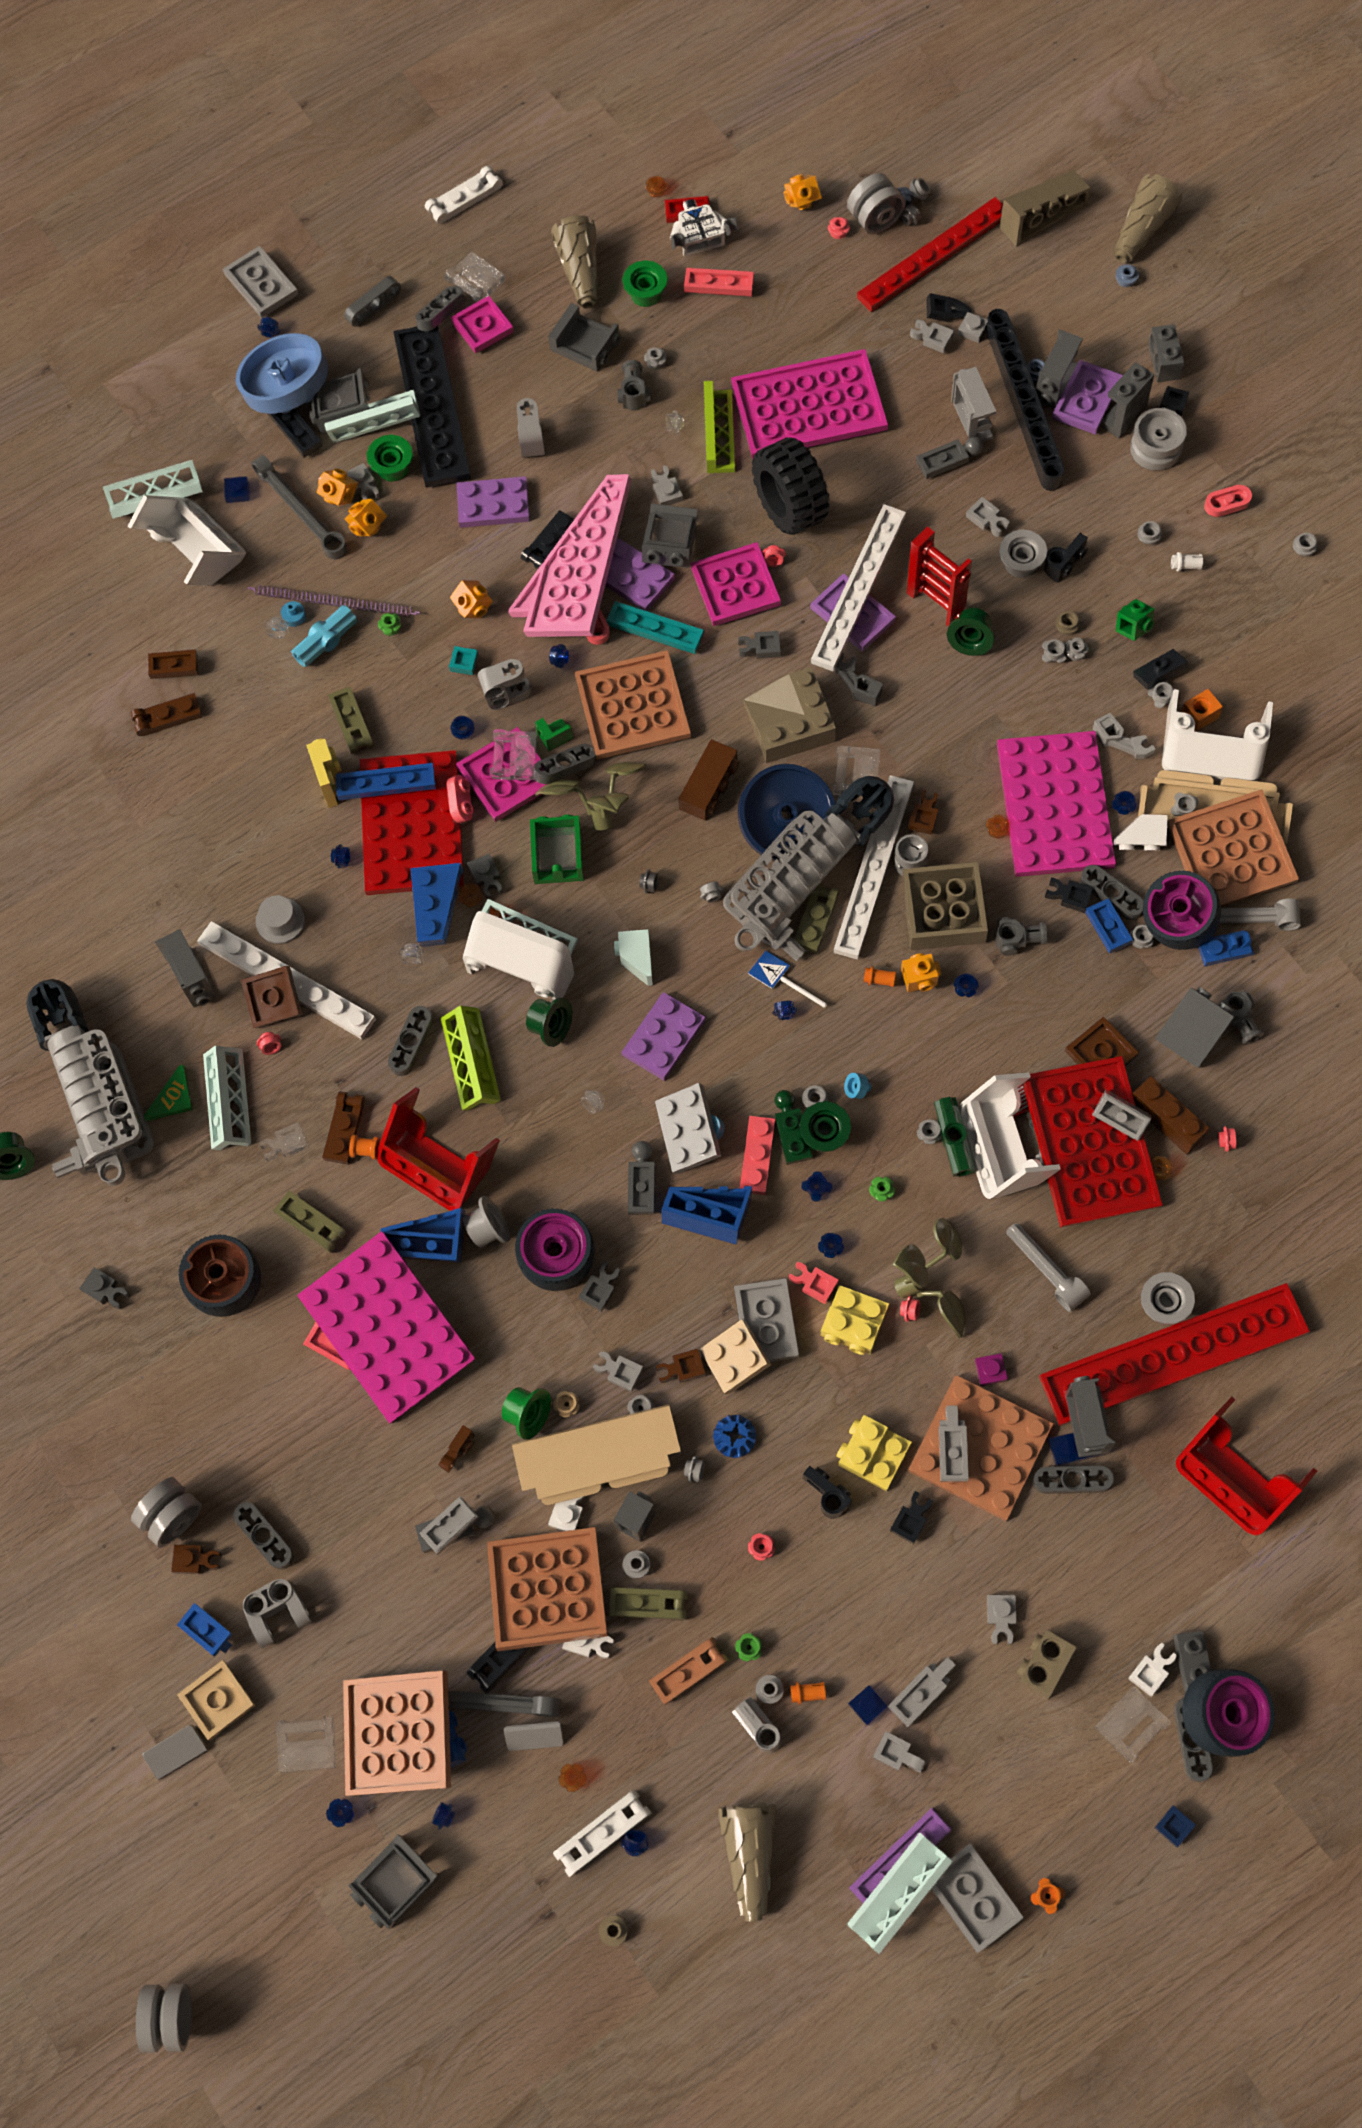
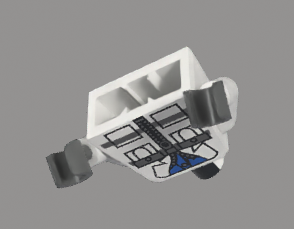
[670,199,739,257]

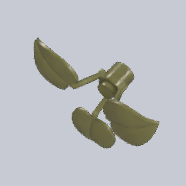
[535,762,647,830]
[893,1218,966,1338]

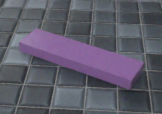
[849,1808,952,1903]

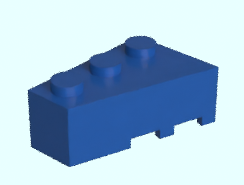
[411,863,464,947]
[662,1186,753,1245]
[380,1208,466,1263]

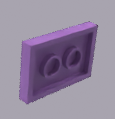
[1052,360,1123,434]
[457,477,530,528]
[605,538,675,611]
[810,573,896,652]
[621,992,706,1081]

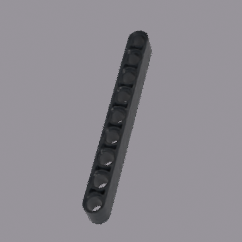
[986,309,1064,491]

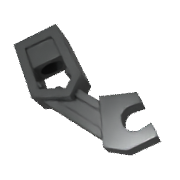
[835,653,883,706]

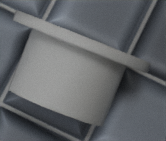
[999,530,1047,578]
[256,895,305,944]
[463,1196,510,1248]
[1141,1272,1195,1325]

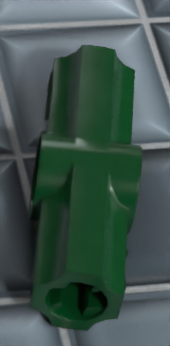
[934,1096,975,1177]

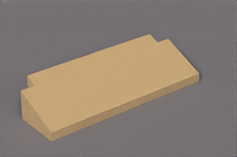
[1137,770,1293,844]
[512,1404,681,1505]

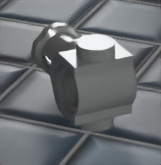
[617,360,650,411]
[995,917,1047,956]
[1222,991,1264,1045]

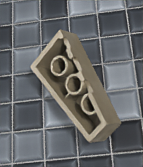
[1000,170,1090,247]

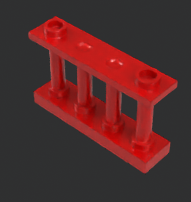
[906,526,972,627]

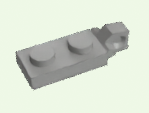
[938,1406,968,1482]
[888,1657,955,1727]

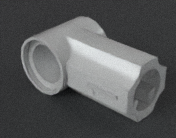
[732,1697,782,1753]

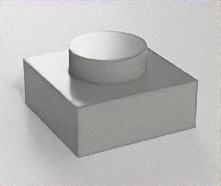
[958,312,987,343]

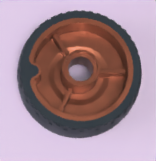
[178,1234,261,1317]

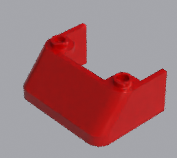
[376,1087,500,1211]
[1176,1396,1318,1535]

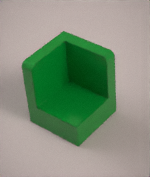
[535,718,574,752]

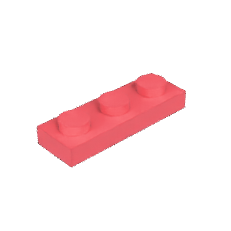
[684,268,754,296]
[740,1116,775,1195]

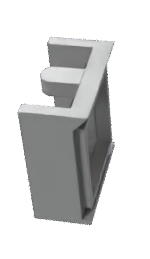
[951,367,996,442]

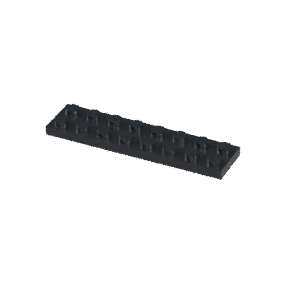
[393,326,471,488]

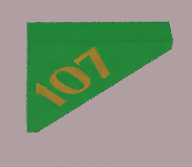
[144,1065,193,1121]

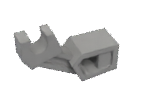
[1093,713,1155,759]

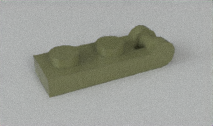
[328,687,374,754]
[794,884,840,954]
[273,1191,347,1253]
[609,1587,688,1621]

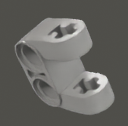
[517,398,545,458]
[478,659,532,710]
[243,1579,312,1649]

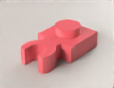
[789,1262,839,1304]

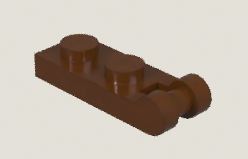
[130,693,202,736]
[322,1091,365,1165]

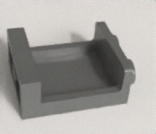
[548,303,621,372]
[1100,363,1155,438]
[1155,987,1236,1068]

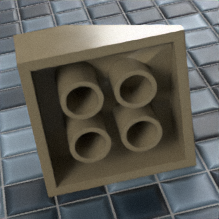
[743,667,836,763]
[903,862,988,950]

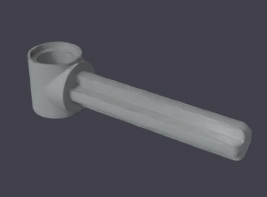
[1220,899,1301,931]
[1006,1223,1091,1312]

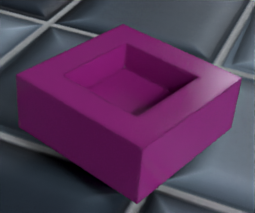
[975,1353,1007,1386]

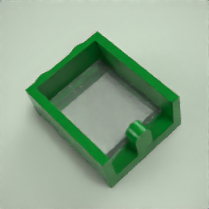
[530,814,584,884]

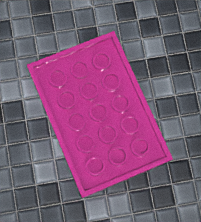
[731,349,888,459]
[997,731,1116,877]
[297,1231,476,1424]

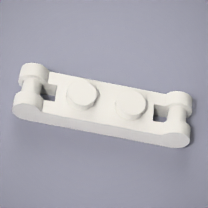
[425,166,503,224]
[553,1789,651,1877]

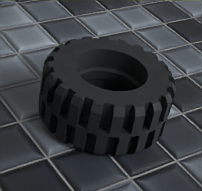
[752,437,830,535]

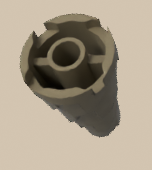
[1114,174,1182,263]
[551,215,598,309]
[718,1803,776,1921]

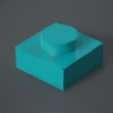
[449,646,479,675]

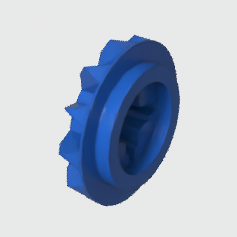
[713,1414,756,1458]

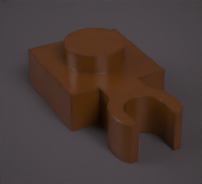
[908,790,938,835]
[656,1348,705,1383]
[438,1425,475,1473]
[171,1544,221,1574]

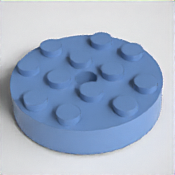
[236,333,328,414]

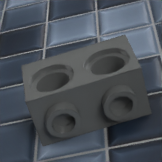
[1148,324,1184,383]
[613,1491,656,1542]

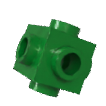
[1115,599,1155,641]

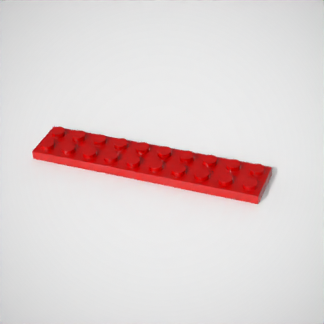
[1039,1283,1310,1426]

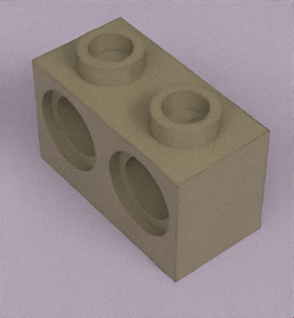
[1017,1630,1076,1699]

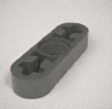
[344,276,401,327]
[415,286,465,331]
[533,744,596,784]
[1080,865,1144,920]
[388,1006,433,1076]
[1033,1466,1114,1494]
[233,1502,294,1570]
[1174,1698,1212,1782]

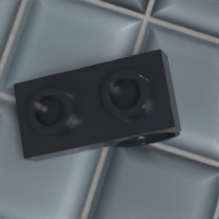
[1044,533,1088,583]
[803,1466,852,1519]

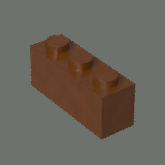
[678,739,740,821]
[1132,1076,1209,1155]

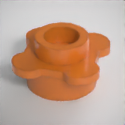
[1031,1878,1065,1914]

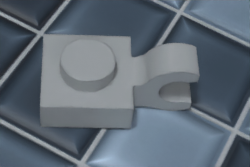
[873,1731,925,1773]

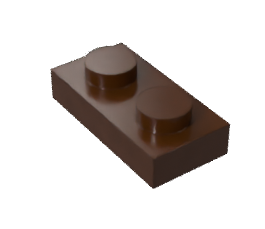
[148,649,198,679]

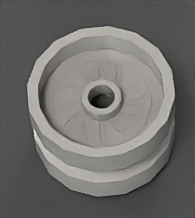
[847,173,905,234]
[1130,408,1186,471]
[131,1477,202,1548]
[136,1983,192,2053]

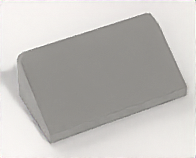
[1092,1090,1151,1141]
[504,1722,564,1751]
[142,1724,208,1780]

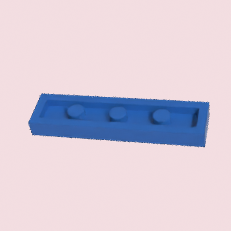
[336,763,436,800]

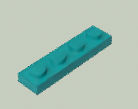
[606,601,704,654]

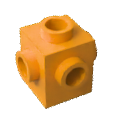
[784,174,822,210]
[316,468,358,506]
[345,499,387,536]
[450,580,493,618]
[901,953,941,993]

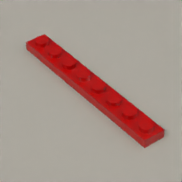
[857,197,1003,312]

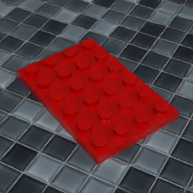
[359,750,464,895]
[1023,1056,1162,1228]

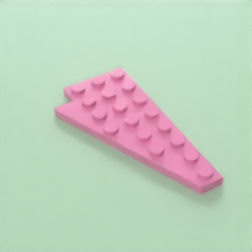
[508,474,632,637]

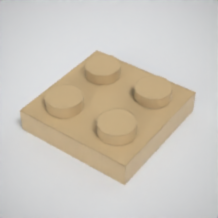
[700,1319,771,1395]
[177,1660,256,1741]

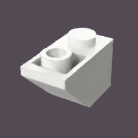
[1113,814,1167,851]

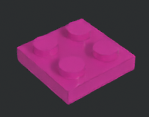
[451,296,514,354]

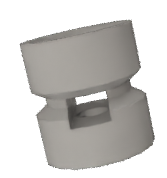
[894,834,928,876]

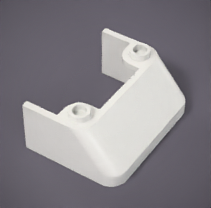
[128,495,246,586]
[1162,689,1273,781]
[463,911,575,1001]
[959,1073,1060,1199]

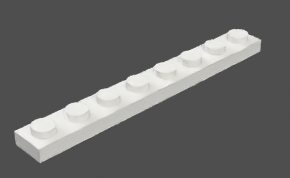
[811,504,906,671]
[834,775,914,960]
[197,921,376,1039]

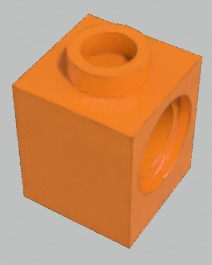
[1181,689,1223,732]

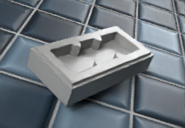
[419,1496,479,1555]

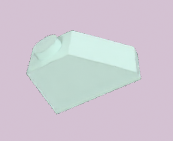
[614,929,653,986]

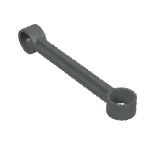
[251,454,347,559]
[448,1691,561,1717]

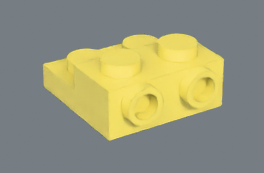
[306,738,342,808]
[821,1285,889,1355]
[836,1415,912,1492]

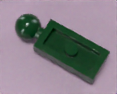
[774,1090,812,1165]

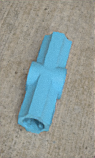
[291,605,357,667]

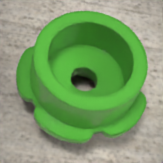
[378,613,401,636]
[869,1177,895,1201]
[735,1633,763,1661]

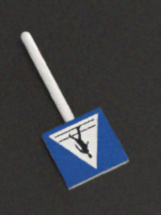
[748,950,827,1007]

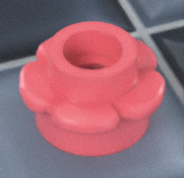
[828,217,850,239]
[762,545,786,567]
[257,1032,281,1055]
[1218,1126,1236,1152]
[900,1296,921,1322]
[748,1533,775,1561]

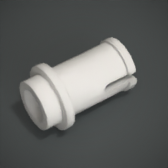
[1171,552,1203,572]

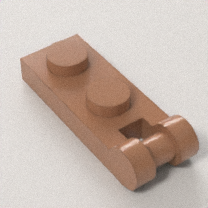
[649,1637,729,1705]

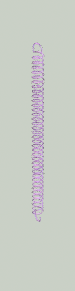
[247,585,421,617]

